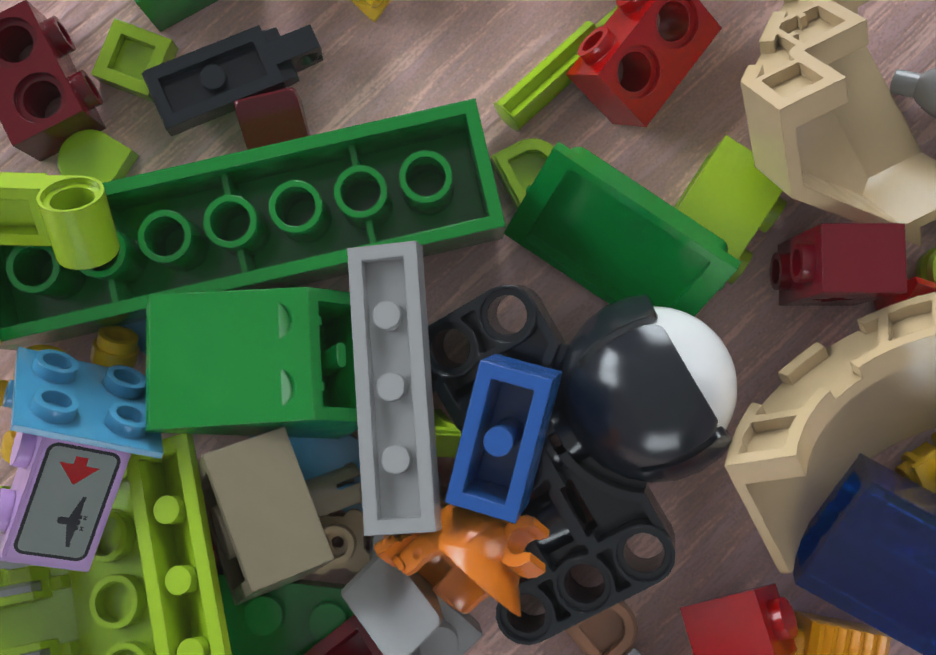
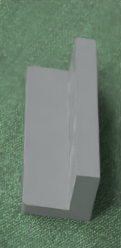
[347,241,442,536]

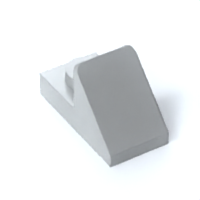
[341,554,483,655]

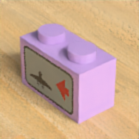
[0,432,131,572]

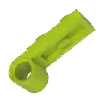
[0,172,120,270]

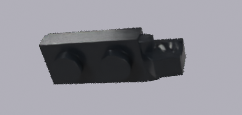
[142,25,323,137]

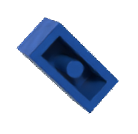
[445,354,562,524]

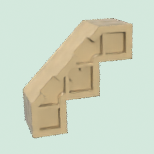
[740,0,936,247]

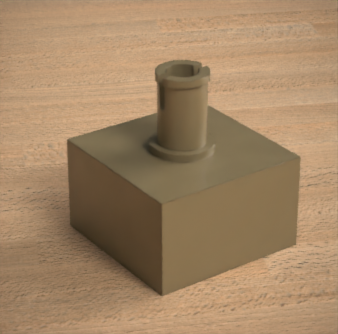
[198,427,362,606]

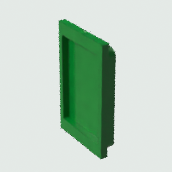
[504,141,741,317]

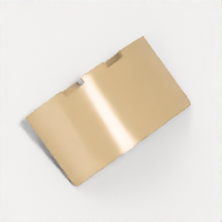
[724,292,936,574]

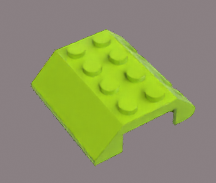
[0,434,232,655]

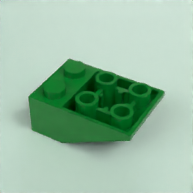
[146,287,358,439]

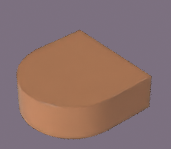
[565,601,638,655]

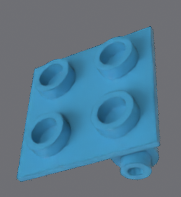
[2,347,163,459]

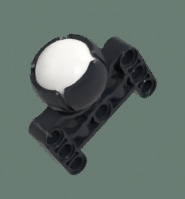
[428,285,737,645]

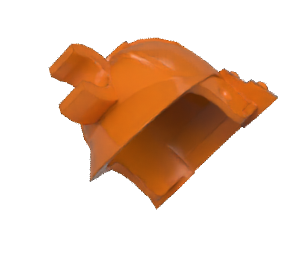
[374,504,549,617]

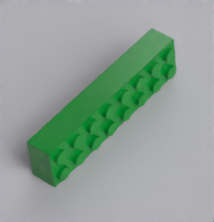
[0,98,506,351]

